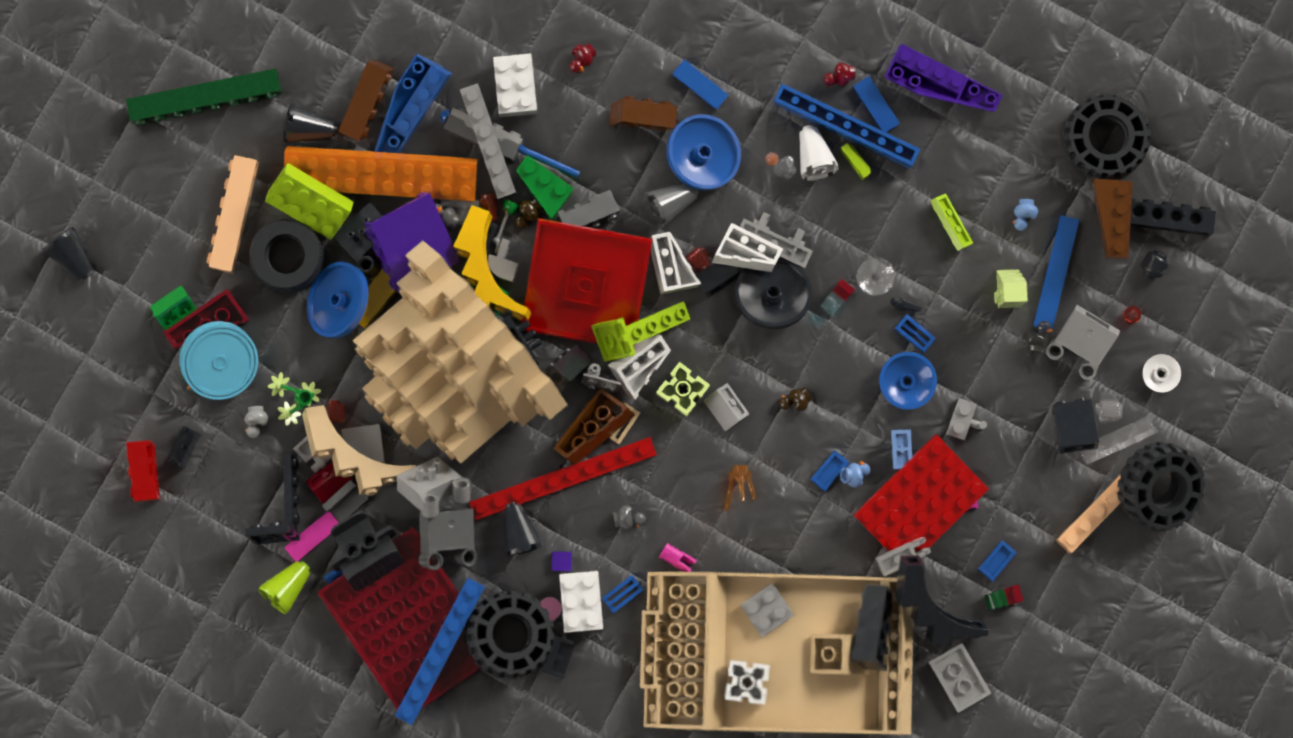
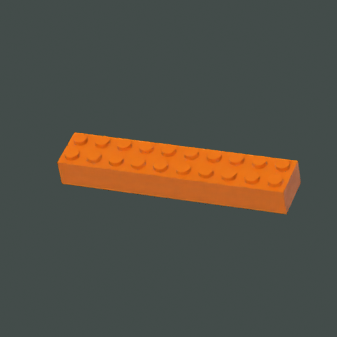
[284,146,478,201]

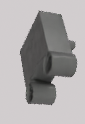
[419,508,477,570]

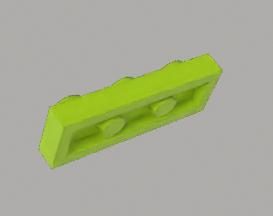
[930,194,973,251]

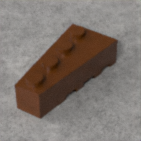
[338,60,395,141]

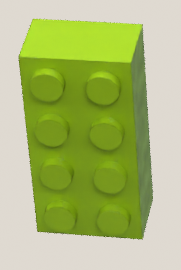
[265,163,353,240]

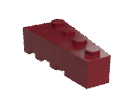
[163,289,250,348]

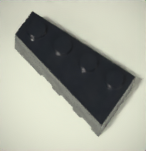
[851,584,894,671]

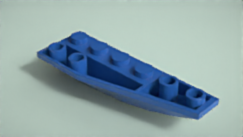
[374,54,452,153]

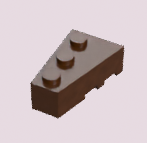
[609,96,677,131]

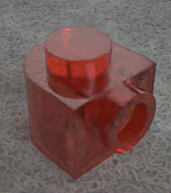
[685,246,712,272]
[326,400,345,424]

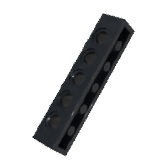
[1097,197,1216,236]

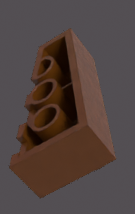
[1091,179,1133,261]
[554,387,635,465]

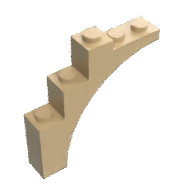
[302,405,416,496]

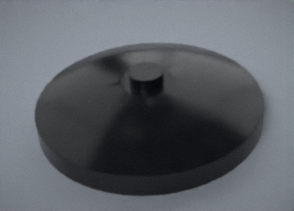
[735,258,812,330]

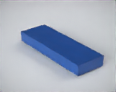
[672,59,729,110]
[853,76,900,133]

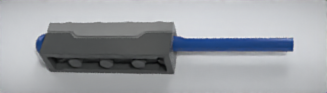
[440,107,580,178]

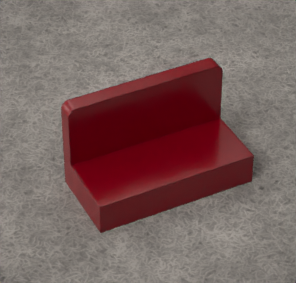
[306,462,354,504]

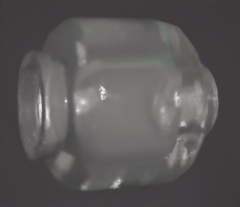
[1095,397,1123,422]

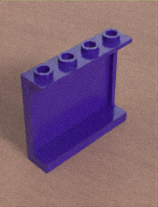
[364,192,461,292]

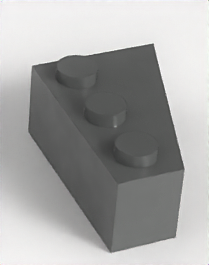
[558,190,620,228]

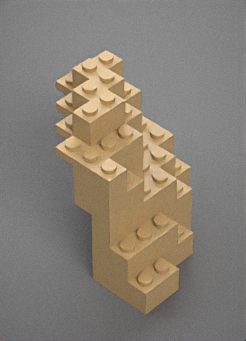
[353,241,567,464]

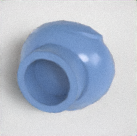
[1012,199,1038,231]
[840,461,870,488]

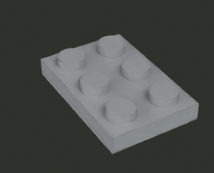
[928,643,992,713]

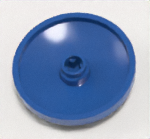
[666,114,741,191]
[307,262,368,339]

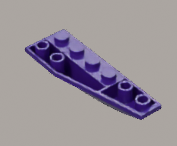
[884,43,1003,112]

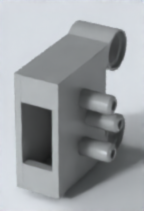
[1046,305,1120,380]
[397,457,470,518]

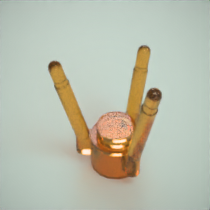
[725,465,757,511]

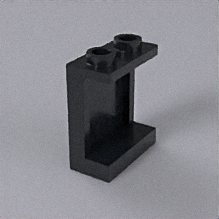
[1052,398,1099,454]

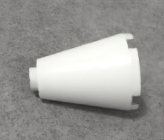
[799,125,839,181]

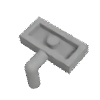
[946,398,987,441]

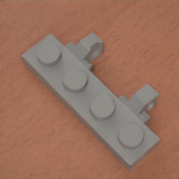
[740,212,813,268]

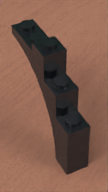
[895,555,989,646]

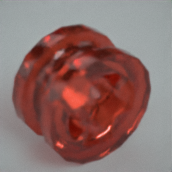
[1123,306,1141,324]

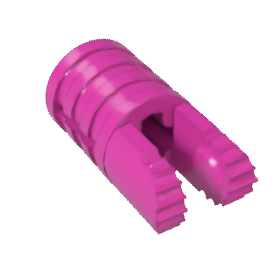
[659,543,697,572]

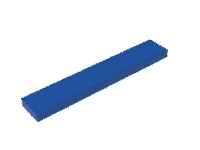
[1033,215,1079,330]

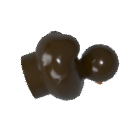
[514,198,543,229]
[779,387,812,411]

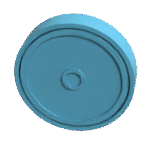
[179,321,258,400]

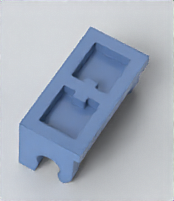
[891,429,912,470]

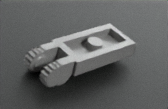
[875,537,931,576]

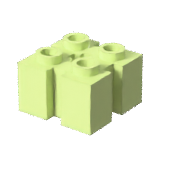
[656,362,710,417]

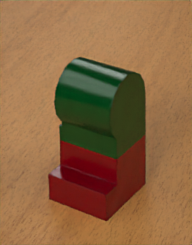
[984,584,1024,610]

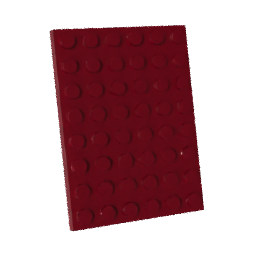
[317,527,481,710]

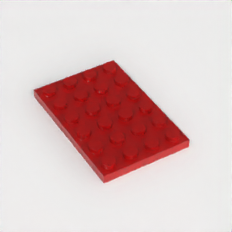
[853,434,989,553]

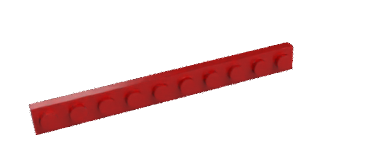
[469,437,657,520]

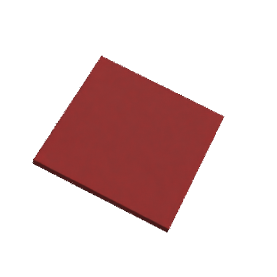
[521,218,653,344]

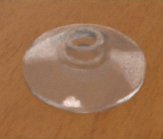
[857,257,895,296]

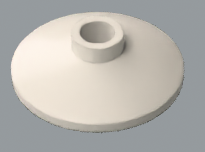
[1143,354,1181,393]

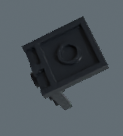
[244,452,300,545]

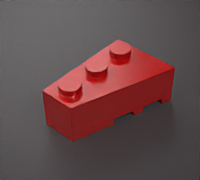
[126,440,160,502]

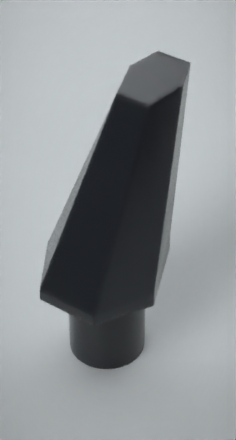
[890,298,921,312]

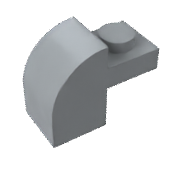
[488,239,519,284]

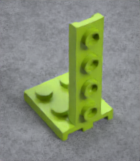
[592,301,690,362]

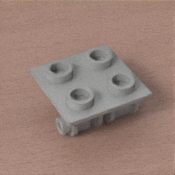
[581,363,621,394]

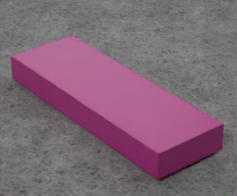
[284,512,339,562]

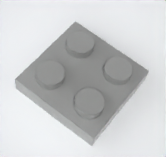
[740,583,794,637]

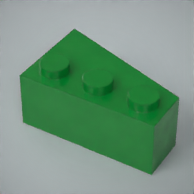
[516,155,574,221]

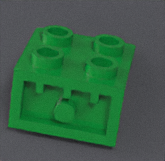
[150,286,197,331]

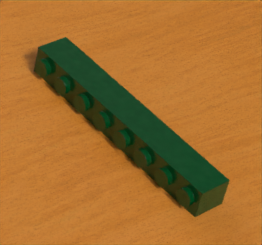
[126,68,282,126]

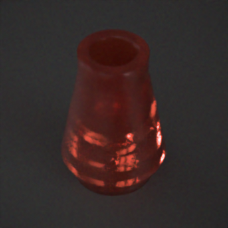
[479,193,498,221]

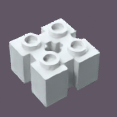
[725,660,770,704]

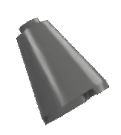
[643,183,699,227]

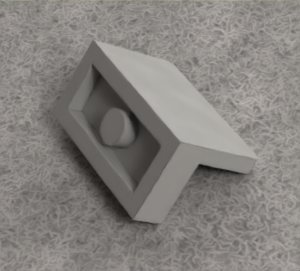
[704,383,749,431]

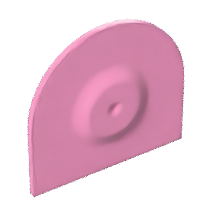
[540,597,562,621]

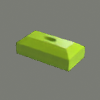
[840,143,870,180]

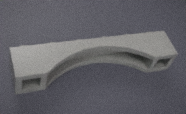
[460,83,516,198]

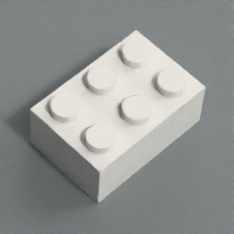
[493,54,537,117]
[559,571,603,633]

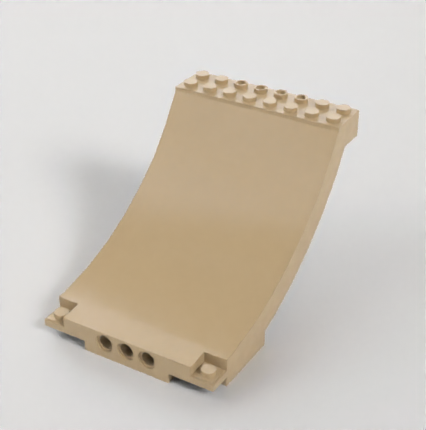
[640,572,913,734]

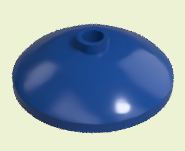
[879,352,937,410]

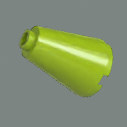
[258,561,310,614]

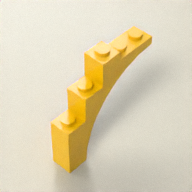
[453,205,531,320]

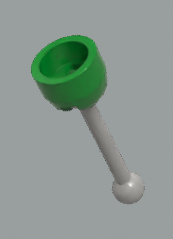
[493,199,519,245]

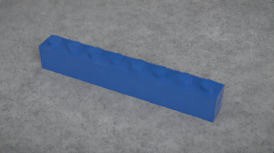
[773,84,920,169]
[395,577,485,725]

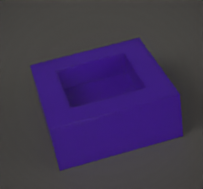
[552,552,572,571]

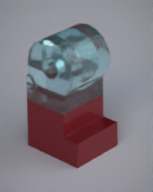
[820,278,855,317]

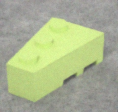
[994,269,1028,308]

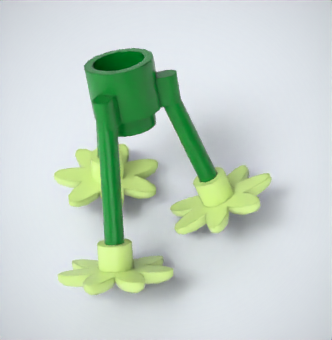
[268,372,321,426]

